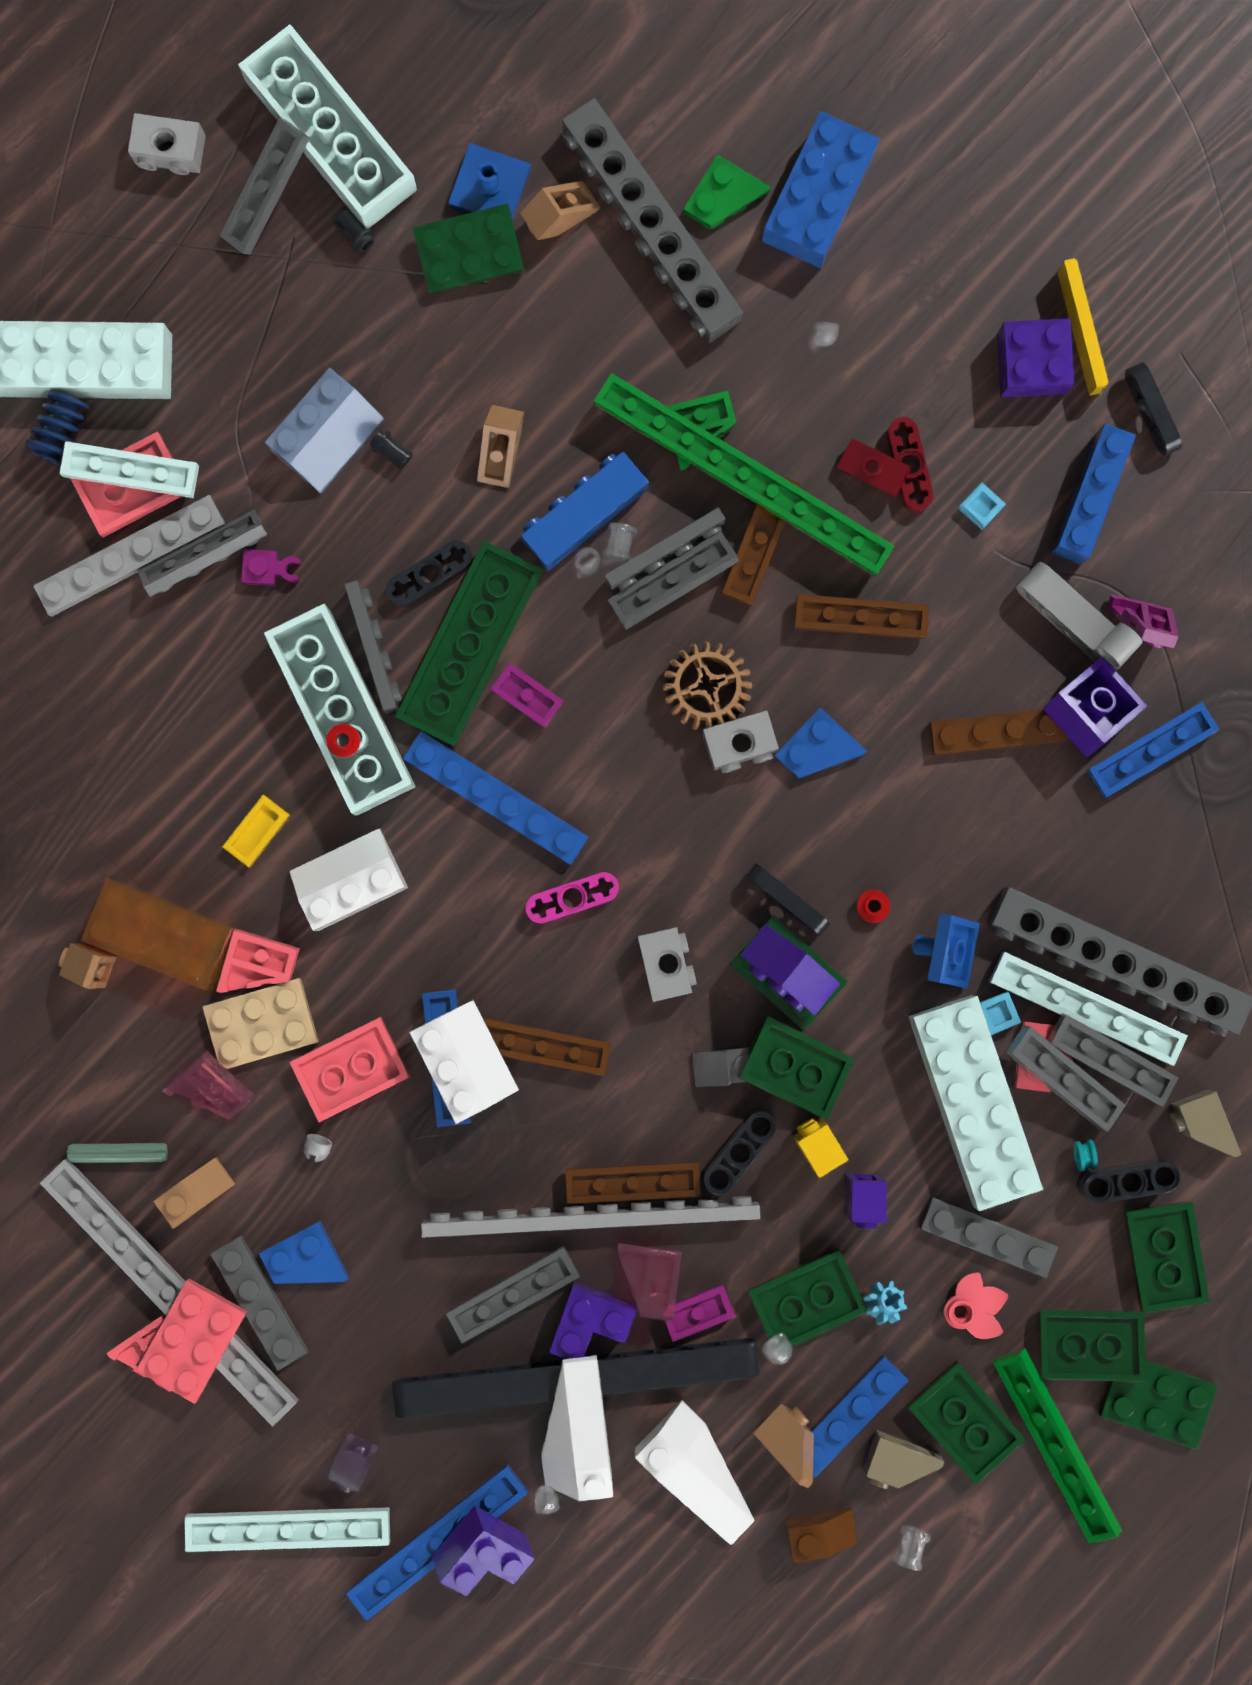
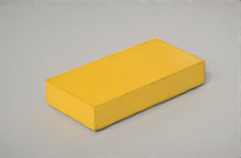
[222,795,291,867]

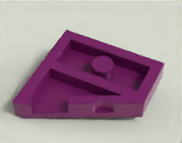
[1107,594,1179,648]

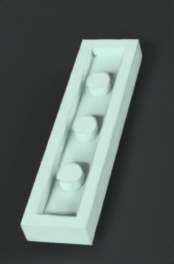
[60,441,199,498]

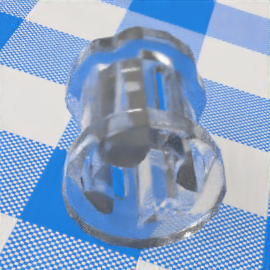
[603,523,638,563]
[893,1525,931,1571]

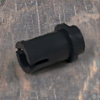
[334,210,375,253]
[370,429,413,470]

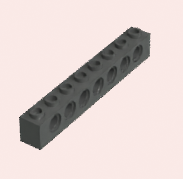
[561,98,743,343]
[988,887,1252,1038]

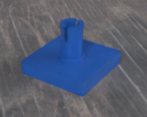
[448,143,532,221]
[913,913,980,989]

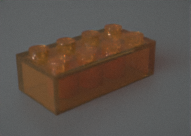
[81,878,238,991]

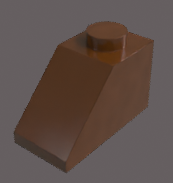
[785,1508,857,1563]

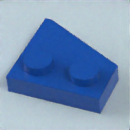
[774,707,867,779]
[259,1221,350,1284]

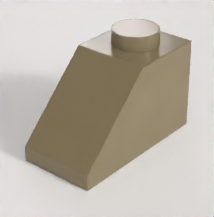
[1170,1089,1242,1157]
[863,1430,944,1489]

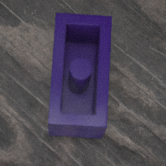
[844,1173,887,1229]

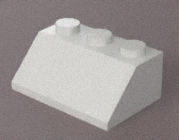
[290,828,408,931]
[410,1000,519,1124]

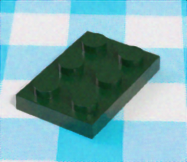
[413,204,525,295]
[729,915,848,1031]
[737,1016,854,1120]
[1123,1201,1210,1313]
[748,1248,867,1354]
[1040,1310,1147,1382]
[1098,1359,1218,1450]
[907,1360,1026,1485]

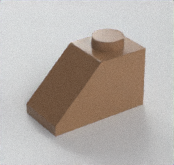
[520,181,600,240]
[477,405,524,488]
[59,943,117,989]
[153,1157,236,1229]
[753,1404,814,1488]

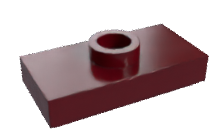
[837,438,911,498]

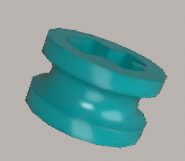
[1073,1139,1098,1172]

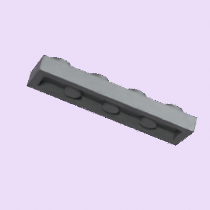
[220,118,310,255]
[605,507,725,592]
[138,509,267,597]
[608,531,739,630]
[345,580,402,714]
[1047,1013,1179,1107]
[1006,1026,1126,1132]
[919,1196,1058,1278]
[210,1235,309,1371]
[446,1246,580,1343]

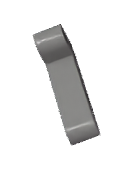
[1016,562,1142,671]

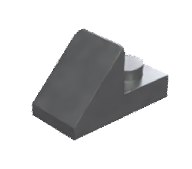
[692,1047,750,1087]

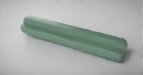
[67,1143,168,1163]

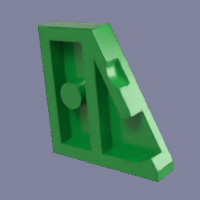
[683,155,771,230]
[667,390,736,471]

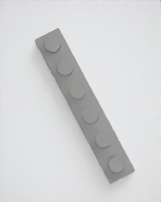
[33,495,226,617]

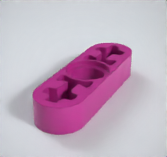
[526,872,619,923]

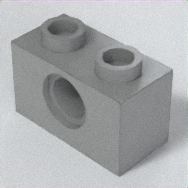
[128,113,206,175]
[702,710,779,774]
[638,927,697,1002]

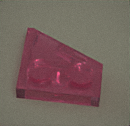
[162,1051,255,1120]
[617,1243,682,1321]

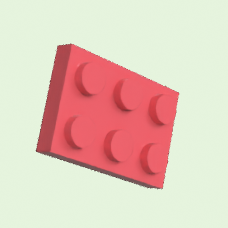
[70,431,182,538]
[289,1017,410,1122]
[136,1279,248,1404]

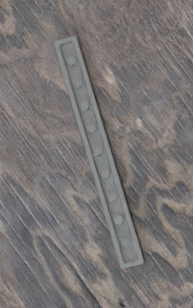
[40,1159,299,1427]
[422,1196,760,1237]

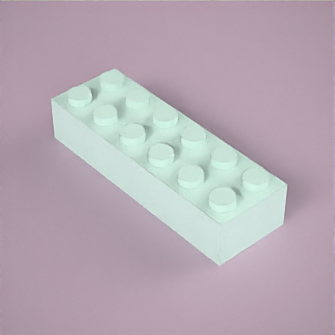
[238,24,417,229]
[0,321,172,399]
[264,604,416,816]
[908,995,1043,1211]

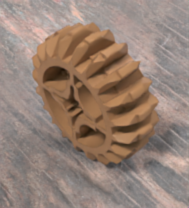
[663,642,752,730]

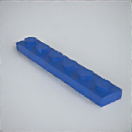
[403,731,589,865]
[346,1463,528,1621]

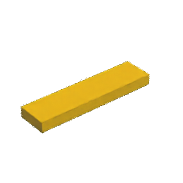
[1057,258,1109,396]

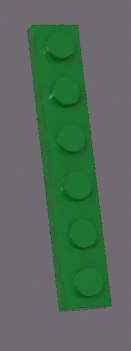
[993,1348,1122,1544]

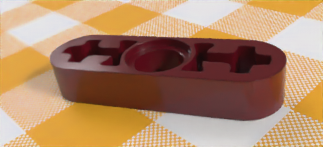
[887,417,933,513]

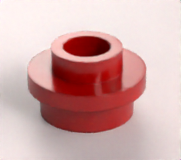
[326,724,361,758]
[857,890,890,923]

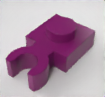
[241,549,301,586]

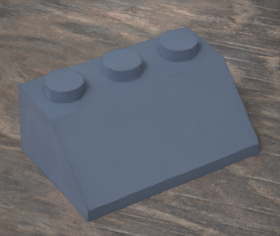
[265,367,384,494]

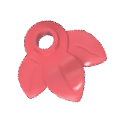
[943,1272,1008,1339]

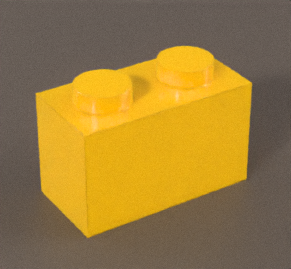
[793,1118,848,1178]

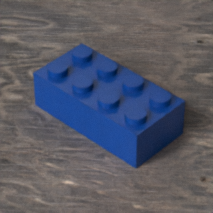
[762,111,880,269]

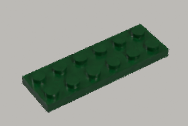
[395,540,543,747]

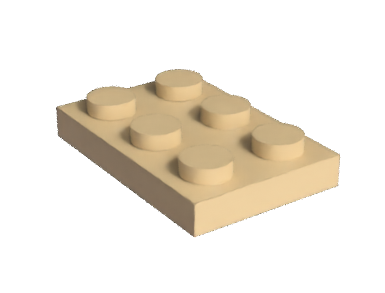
[203,978,319,1071]

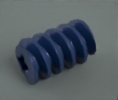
[25,391,90,467]

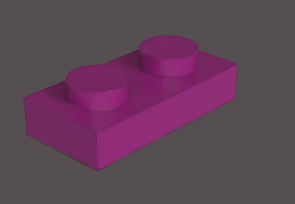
[491,663,564,729]
[660,1283,735,1342]

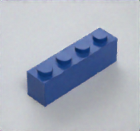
[1050,423,1136,565]
[521,452,649,572]

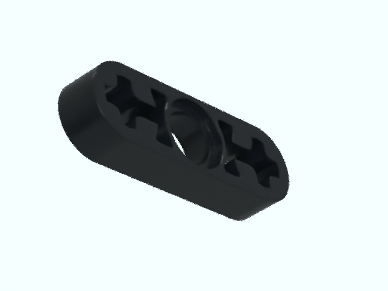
[1125,362,1182,456]
[386,540,473,607]
[745,863,831,937]

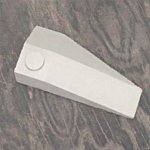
[541,1356,613,1501]
[635,1400,755,1545]

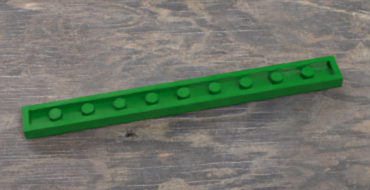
[594,373,895,576]

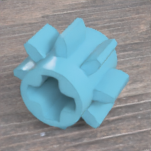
[863,1281,907,1325]

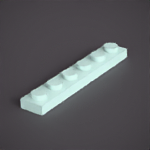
[989,952,1188,1066]
[185,1507,390,1552]

